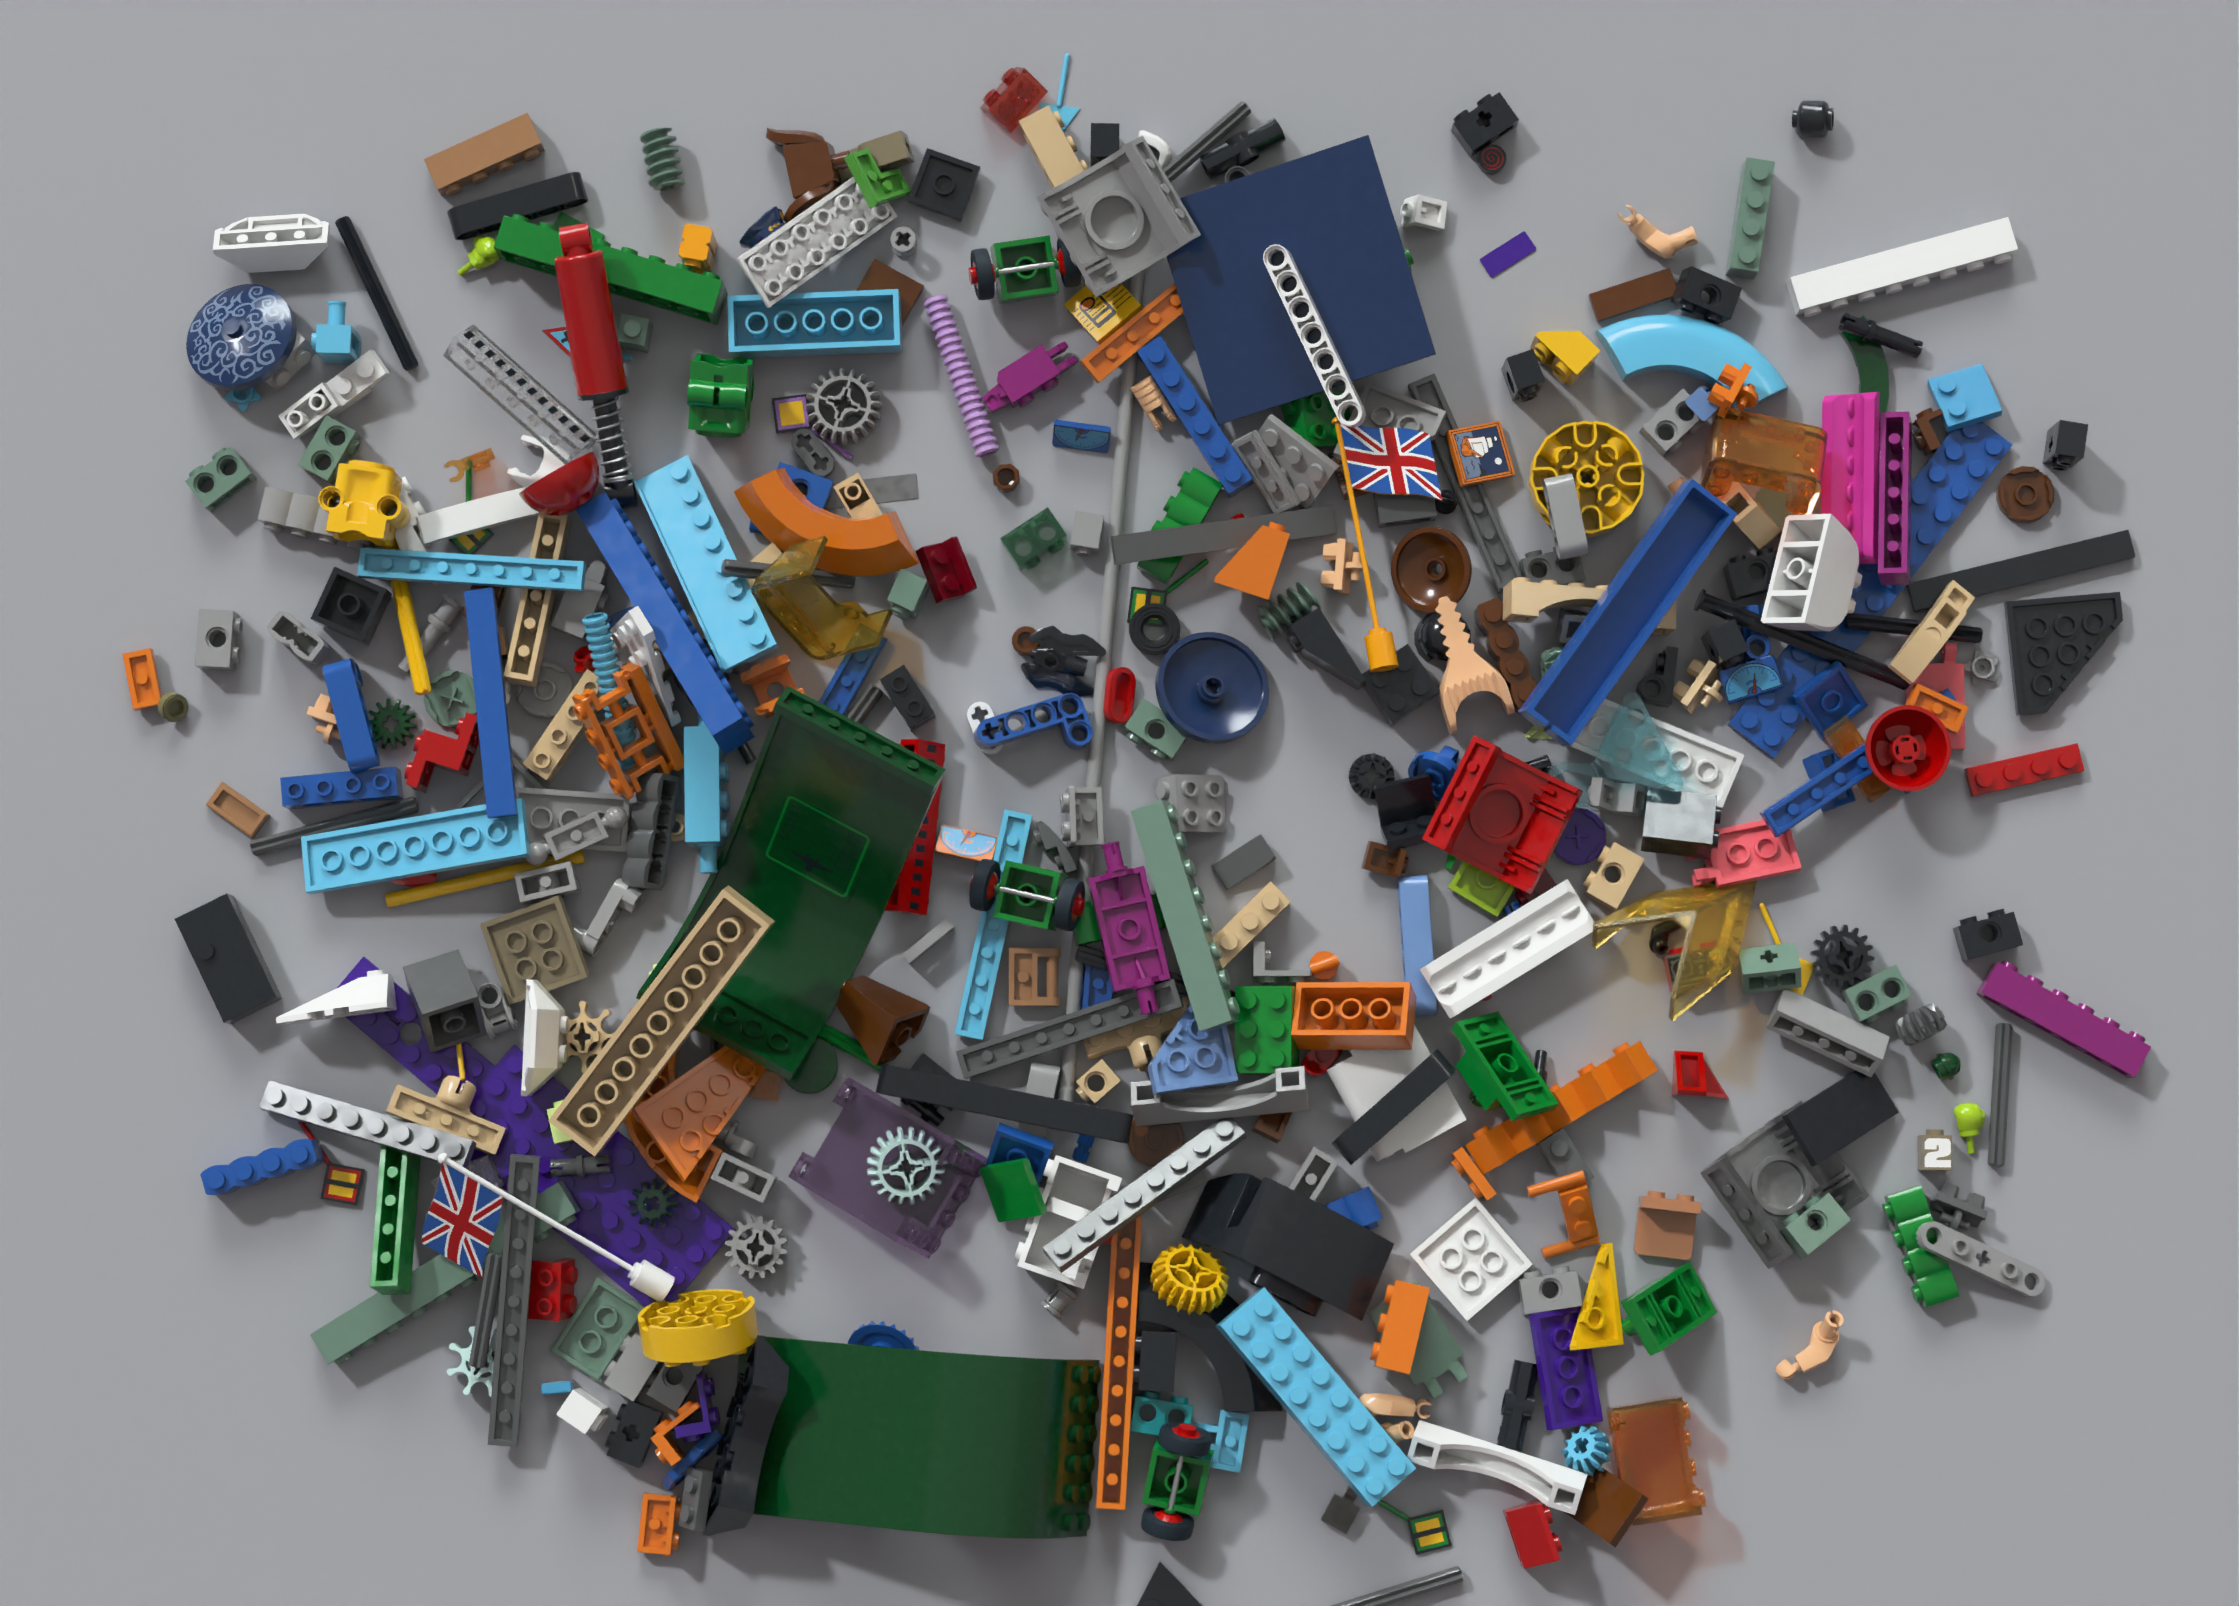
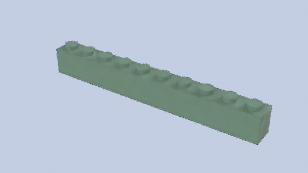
[310,1181,581,1365]

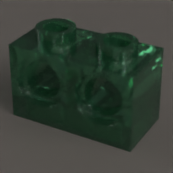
[1000,507,1067,571]

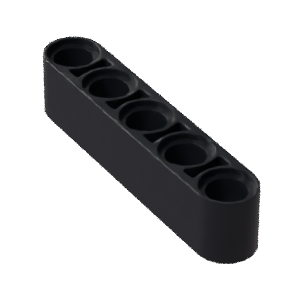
[447,172,588,240]
[1332,1049,1457,1165]

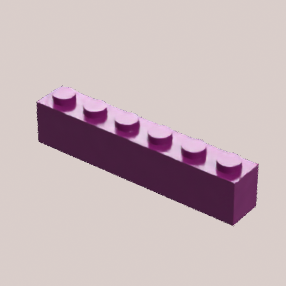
[1878,411,1912,585]
[1976,961,2151,1078]

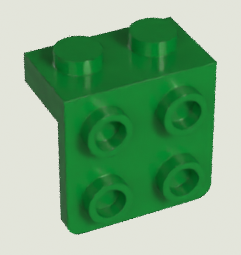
[1282,390,1350,447]

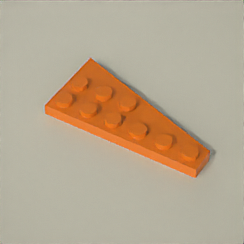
[632,1046,766,1182]

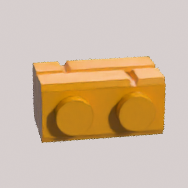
[678,223,717,275]

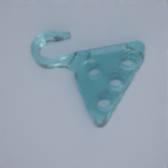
[1547,690,1683,807]

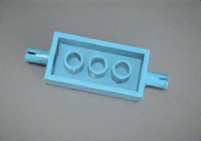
[684,713,730,874]

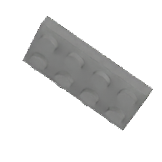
[515,787,630,852]

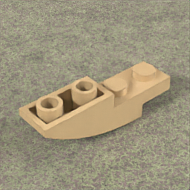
[1888,580,1975,685]

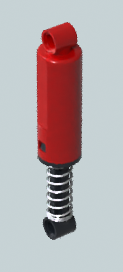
[555,223,637,509]

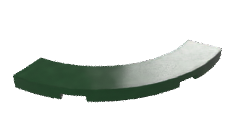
[1840,315,1889,431]

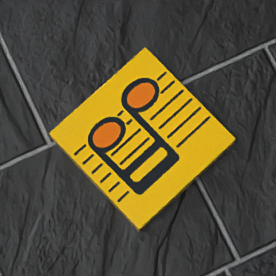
[1063,284,1143,345]

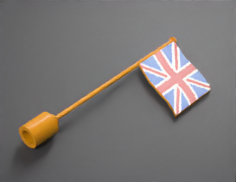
[1332,417,1442,672]

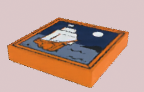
[1445,421,1515,487]

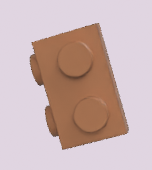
[1634,1191,1701,1260]

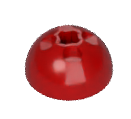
[519,452,599,516]
[1865,705,1951,791]

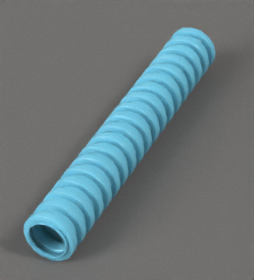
[582,612,636,772]

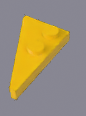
[1570,1243,1624,1350]

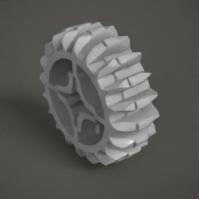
[805,368,882,445]

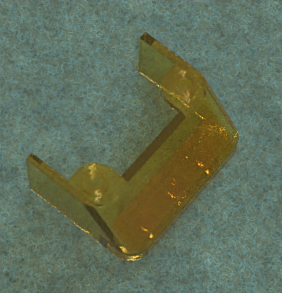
[751,536,893,660]

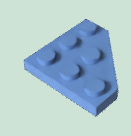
[1148,1003,1238,1095]

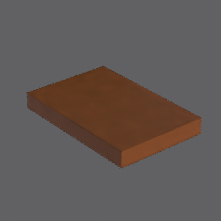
[1565,1468,1649,1548]

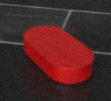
[1103,667,1136,724]

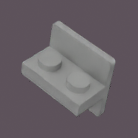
[1060,786,1104,848]

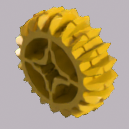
[1150,1243,1229,1315]

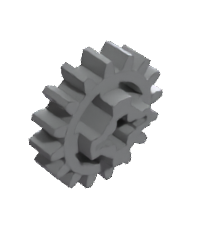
[725,1216,788,1279]

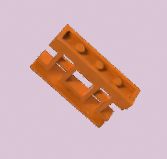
[572,662,684,799]

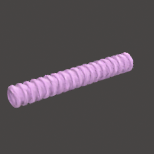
[923,295,999,458]

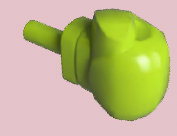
[457,236,500,277]
[1953,1102,1985,1154]

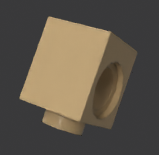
[1075,1059,1121,1104]

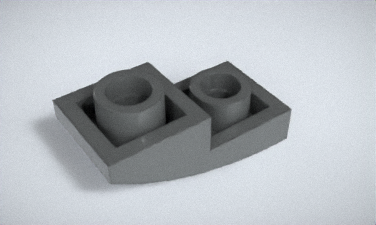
[1033,821,1077,875]

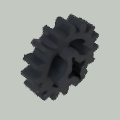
[1810,924,1875,988]

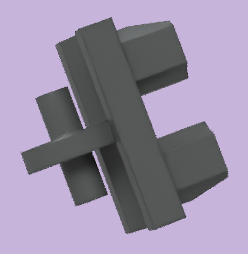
[1929,1182,1988,1231]

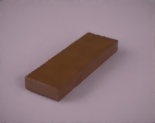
[1588,268,1676,323]

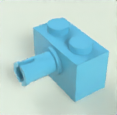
[311,301,361,365]

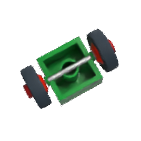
[968,235,1082,304]
[969,859,1085,931]
[1141,1422,1215,1541]

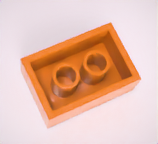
[1370,1280,1430,1376]

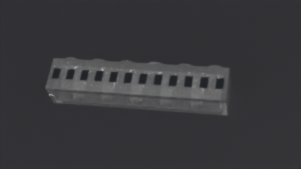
[443,324,599,465]

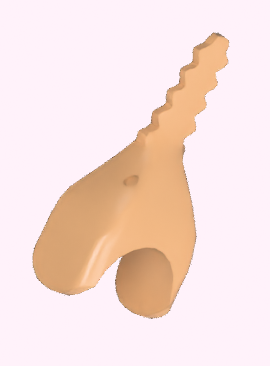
[1435,596,1515,734]

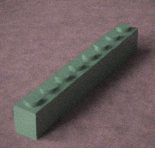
[1130,800,1240,1032]

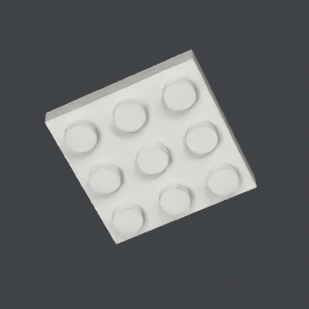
[1409,1198,1533,1321]

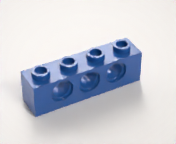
[280,767,403,810]

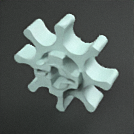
[447,1326,497,1397]

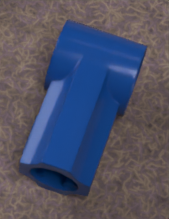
[1741,605,1771,662]

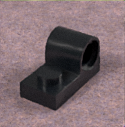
[1636,646,1678,708]

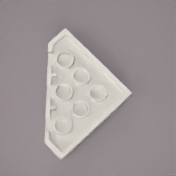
[610,606,681,729]

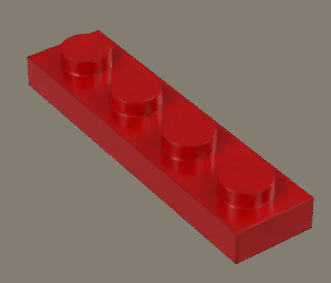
[1964,743,2084,797]

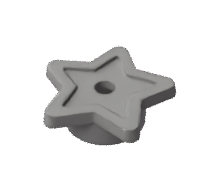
[1964,649,1999,686]

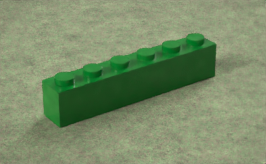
[370,1116,421,1295]

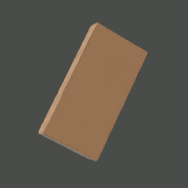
[206,782,270,839]

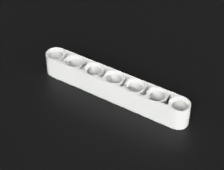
[1263,244,1366,428]

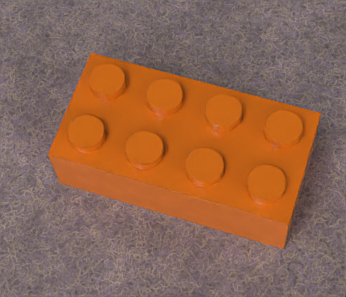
[1291,982,1417,1050]

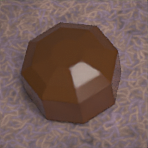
[993,464,1020,493]

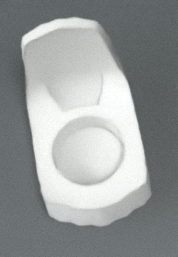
[1138,130,1172,169]

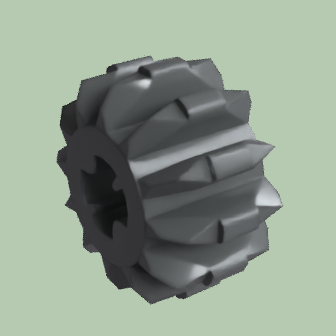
[1895,1003,1947,1046]

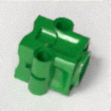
[687,353,754,438]

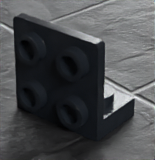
[1374,773,1436,851]

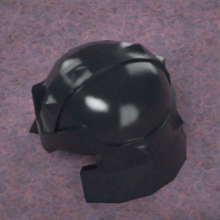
[1414,612,1471,662]

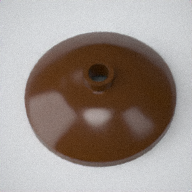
[1391,526,1472,613]

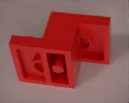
[404,712,479,793]

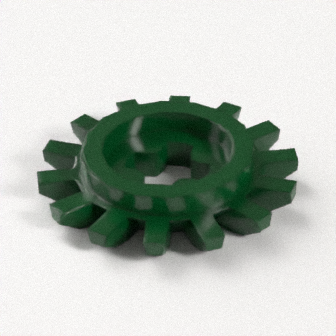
[368,699,417,750]

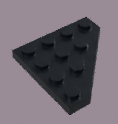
[2004,592,2123,716]

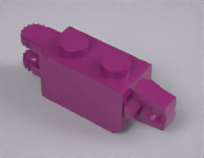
[982,341,1078,413]

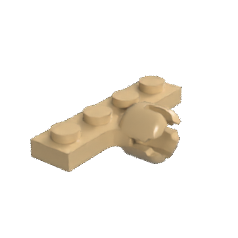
[1083,995,1190,1072]
[385,1075,506,1156]

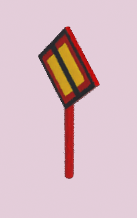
[298,1121,365,1206]

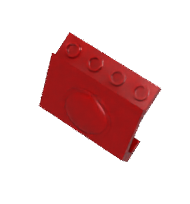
[1422,735,1583,894]

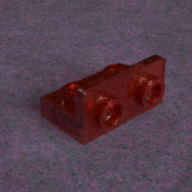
[980,67,1048,133]

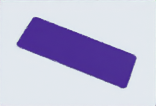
[1480,231,1536,277]

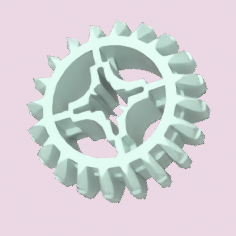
[867,1126,945,1205]

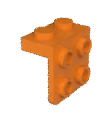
[651,1400,701,1466]

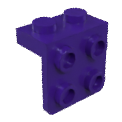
[675,1373,720,1443]

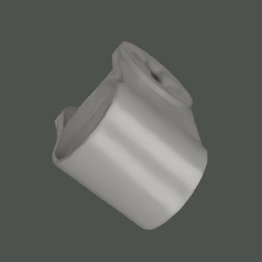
[477,983,519,1040]

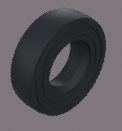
[1129,603,1180,655]

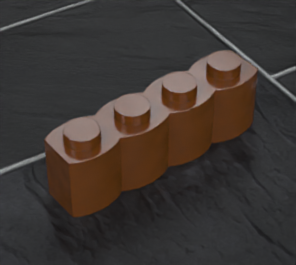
[1474,597,1537,715]

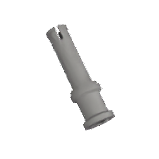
[398,594,465,675]

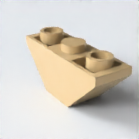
[1707,467,1782,550]
[833,473,883,519]

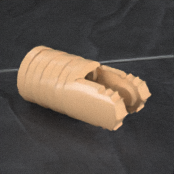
[1130,375,1179,432]

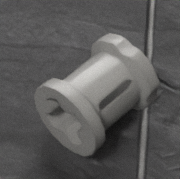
[890,227,917,258]
[1040,1281,1078,1319]

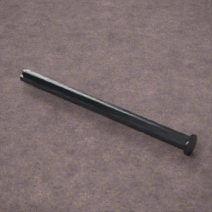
[1694,589,1910,690]

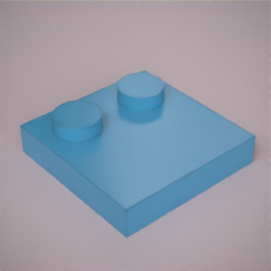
[1927,363,2002,432]

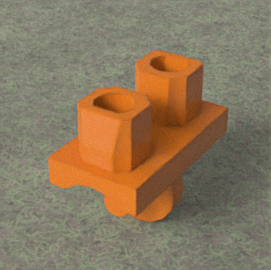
[1707,363,1759,418]

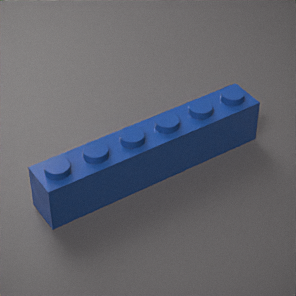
[1137,336,1254,498]

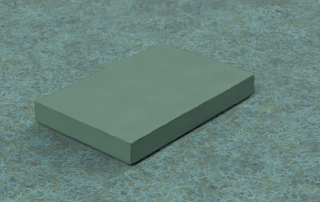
[550,1277,645,1382]

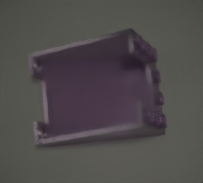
[788,1076,987,1259]

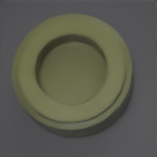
[158,692,188,722]

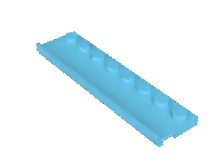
[633,455,779,674]

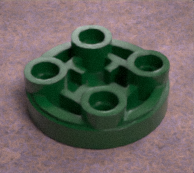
[783,1037,839,1094]

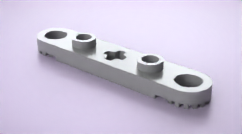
[1916,1221,2045,1297]

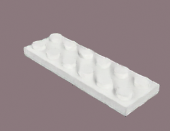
[1571,698,1744,807]

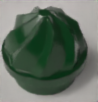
[1931,1053,1961,1081]

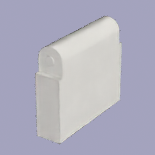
[1326,1025,1467,1162]

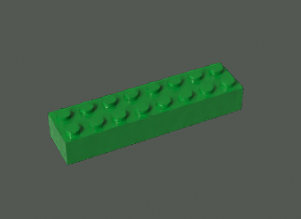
[494,214,728,325]

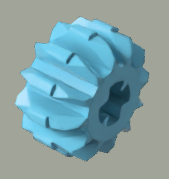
[1561,1425,1613,1477]

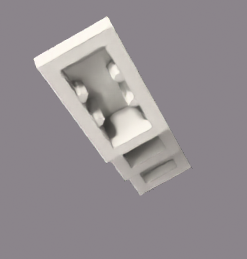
[416,487,539,545]

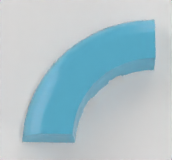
[1595,314,1788,416]

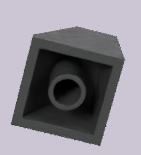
[403,949,486,1053]

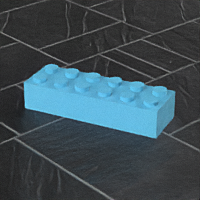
[727,289,903,359]

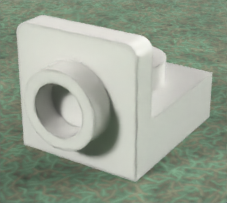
[1400,194,1447,231]

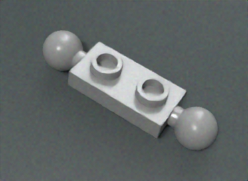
[525,806,627,865]

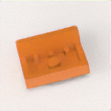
[637,1492,682,1556]

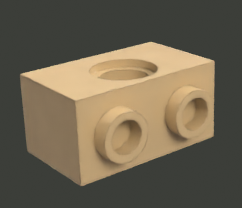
[1583,842,1645,911]

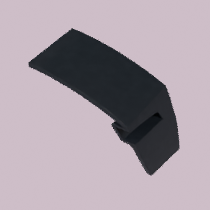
[1182,1173,1394,1321]

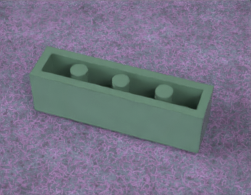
[1726,157,1775,279]

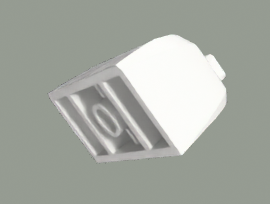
[1761,514,1862,631]

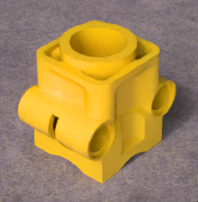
[318,460,411,548]

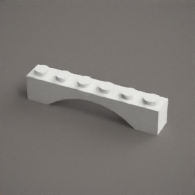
[1407,1420,1587,1515]

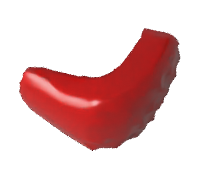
[1301,1050,1342,1077]

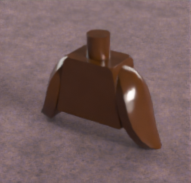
[766,127,850,223]

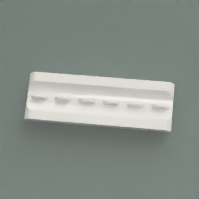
[736,177,898,308]
[1419,879,1598,1019]

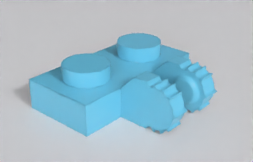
[1194,1409,1249,1473]

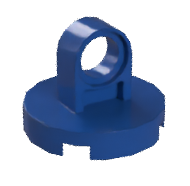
[1408,745,1460,801]

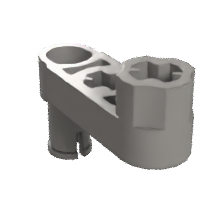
[572,878,645,957]

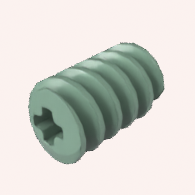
[640,127,685,191]
[1258,581,1321,640]

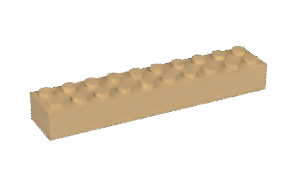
[548,886,775,1156]

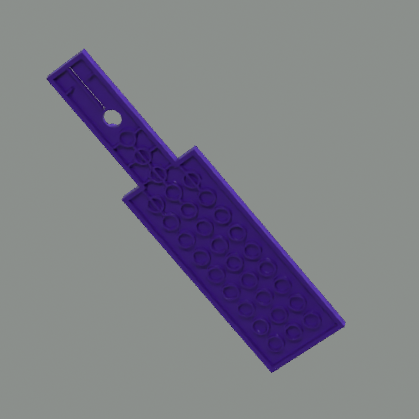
[336,957,736,1307]

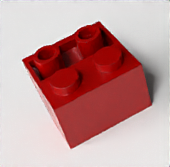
[1503,1500,1563,1569]

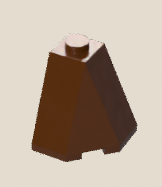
[836,975,931,1066]

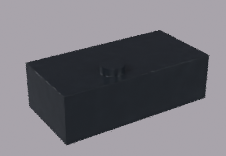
[175,893,283,1024]

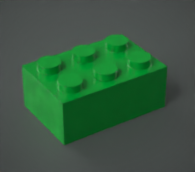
[1235,986,1299,1074]

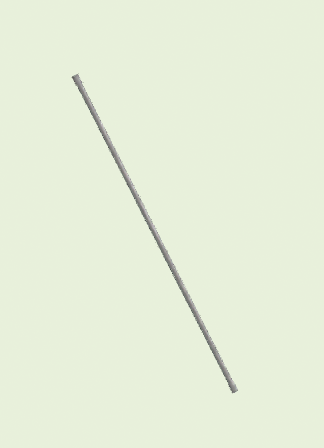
[1057,269,1145,1102]

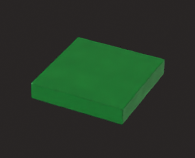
[979,1158,1047,1222]

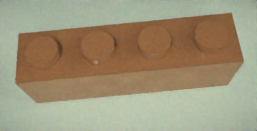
[424,113,545,196]

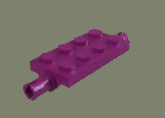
[1086,841,1171,1015]

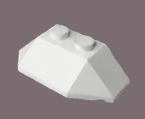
[213,214,330,273]
[521,979,569,1096]

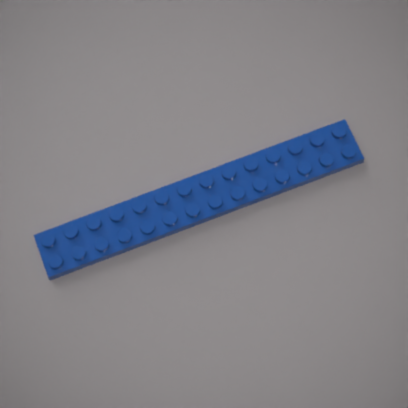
[1727,422,2013,759]

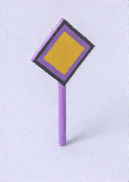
[772,394,853,460]

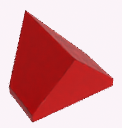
[1672,1051,1729,1099]

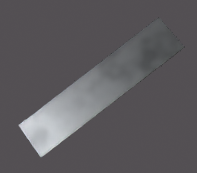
[806,473,919,509]

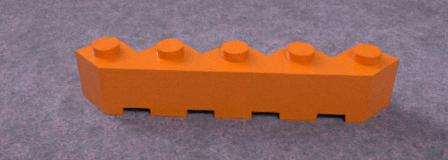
[1465,1041,1658,1175]

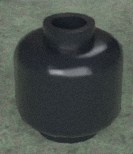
[1792,101,1834,138]

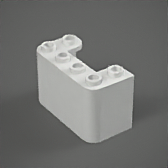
[1014,1155,1122,1289]

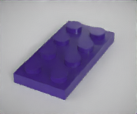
[1528,1306,1603,1430]

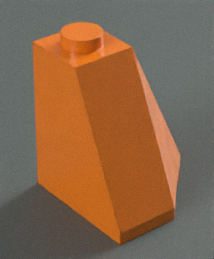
[1214,522,1290,600]

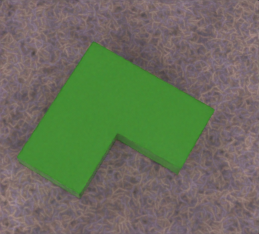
[844,148,911,209]

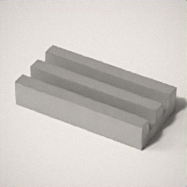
[902,918,955,965]

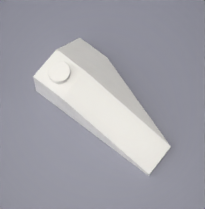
[276,970,397,1025]

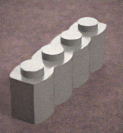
[257,487,373,551]

